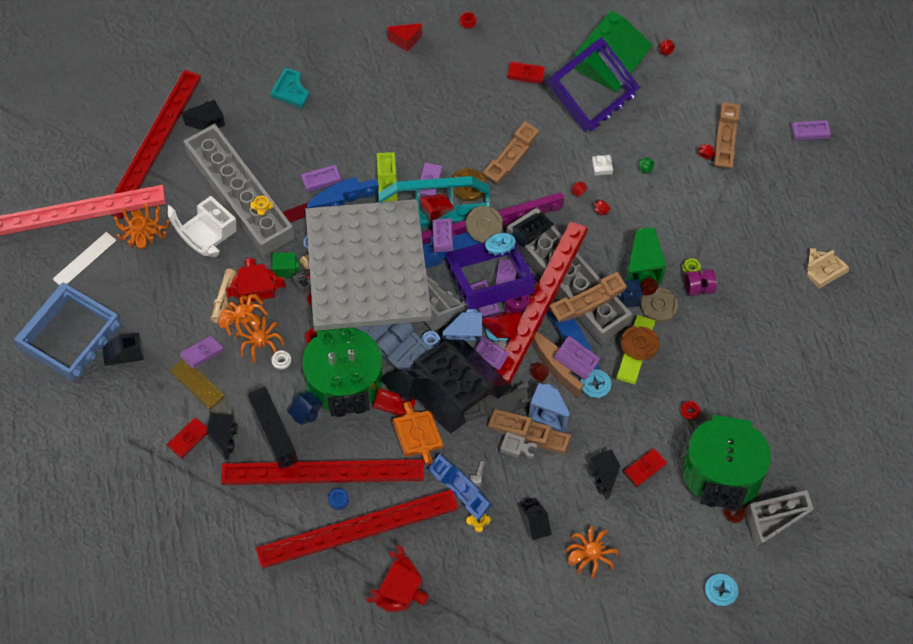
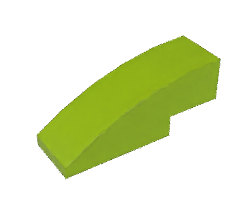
[377,152,397,202]

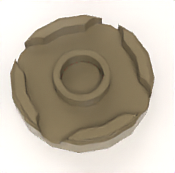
[465,206,503,243]
[640,287,679,323]

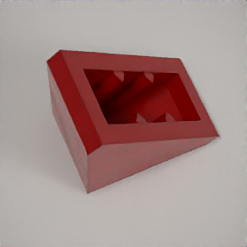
[387,23,422,52]
[420,194,454,223]
[482,312,522,338]

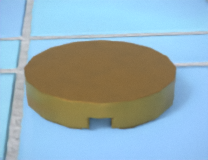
[453,168,487,202]

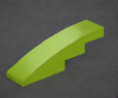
[616,315,656,385]

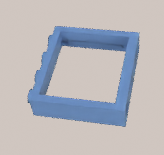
[14,282,121,382]

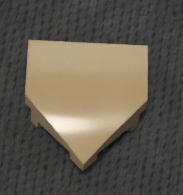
[807,248,849,289]

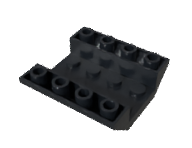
[412,339,513,434]

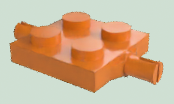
[392,402,443,465]

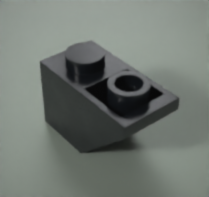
[181,99,225,130]
[103,332,144,366]
[381,369,428,401]
[207,413,238,460]
[587,449,620,500]
[517,498,552,540]

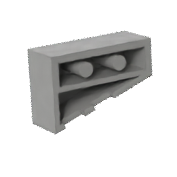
[424,276,467,331]
[744,490,814,548]

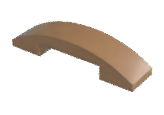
[714,102,740,169]
[482,121,539,183]
[549,272,627,322]

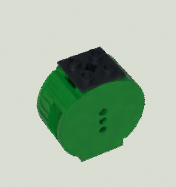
[302,327,383,417]
[683,415,771,511]

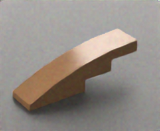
[531,332,584,398]
[488,409,572,455]

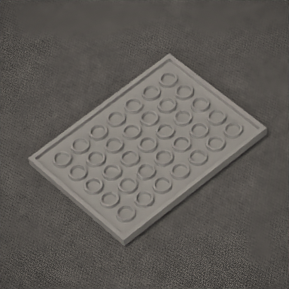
[305,199,432,331]

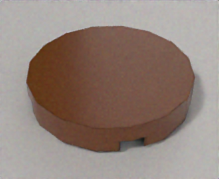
[621,326,660,360]

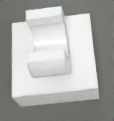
[592,155,613,176]

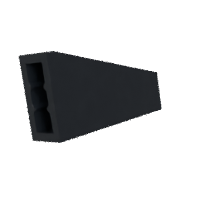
[247,387,298,469]

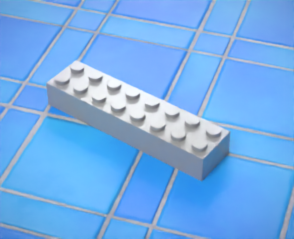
[183,124,294,256]
[507,208,632,344]

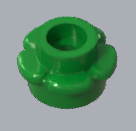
[639,156,654,174]

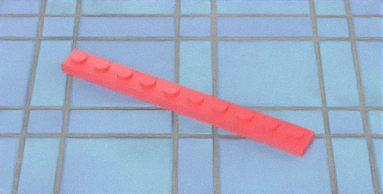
[0,185,166,235]

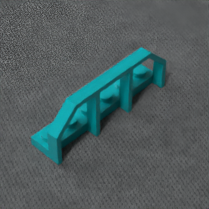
[378,176,490,227]

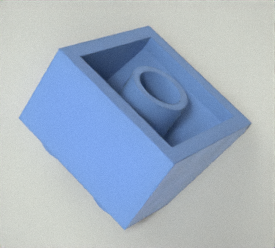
[442,309,482,341]
[529,383,570,433]

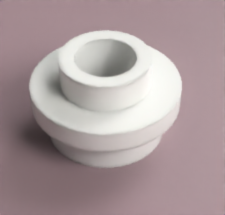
[272,350,291,370]

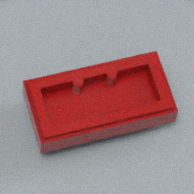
[507,61,545,84]
[373,388,416,417]
[167,417,207,459]
[624,448,667,488]

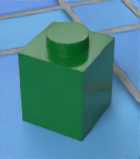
[272,252,300,278]

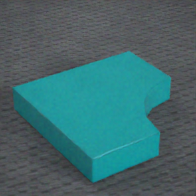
[270,67,310,109]

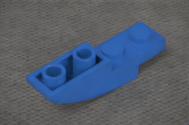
[307,177,378,208]

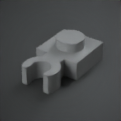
[500,432,537,460]

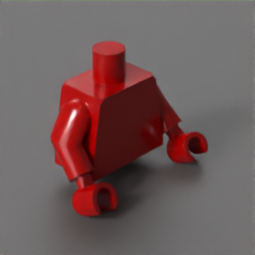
[226,258,286,304]
[366,546,430,613]

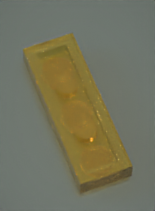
[170,359,225,410]

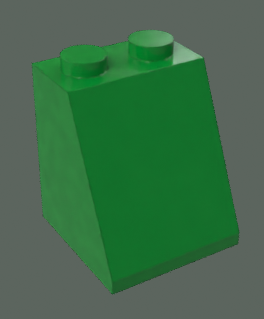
[626,227,666,288]

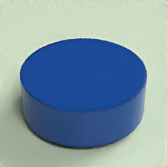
[328,488,349,510]

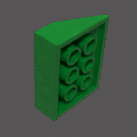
[573,10,653,93]

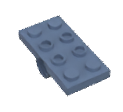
[356,323,432,371]

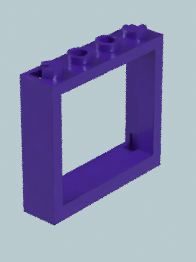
[546,37,641,132]
[445,242,536,309]

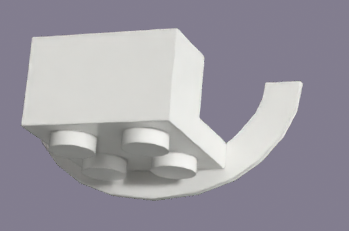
[168,196,236,258]

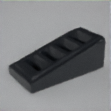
[512,212,554,247]

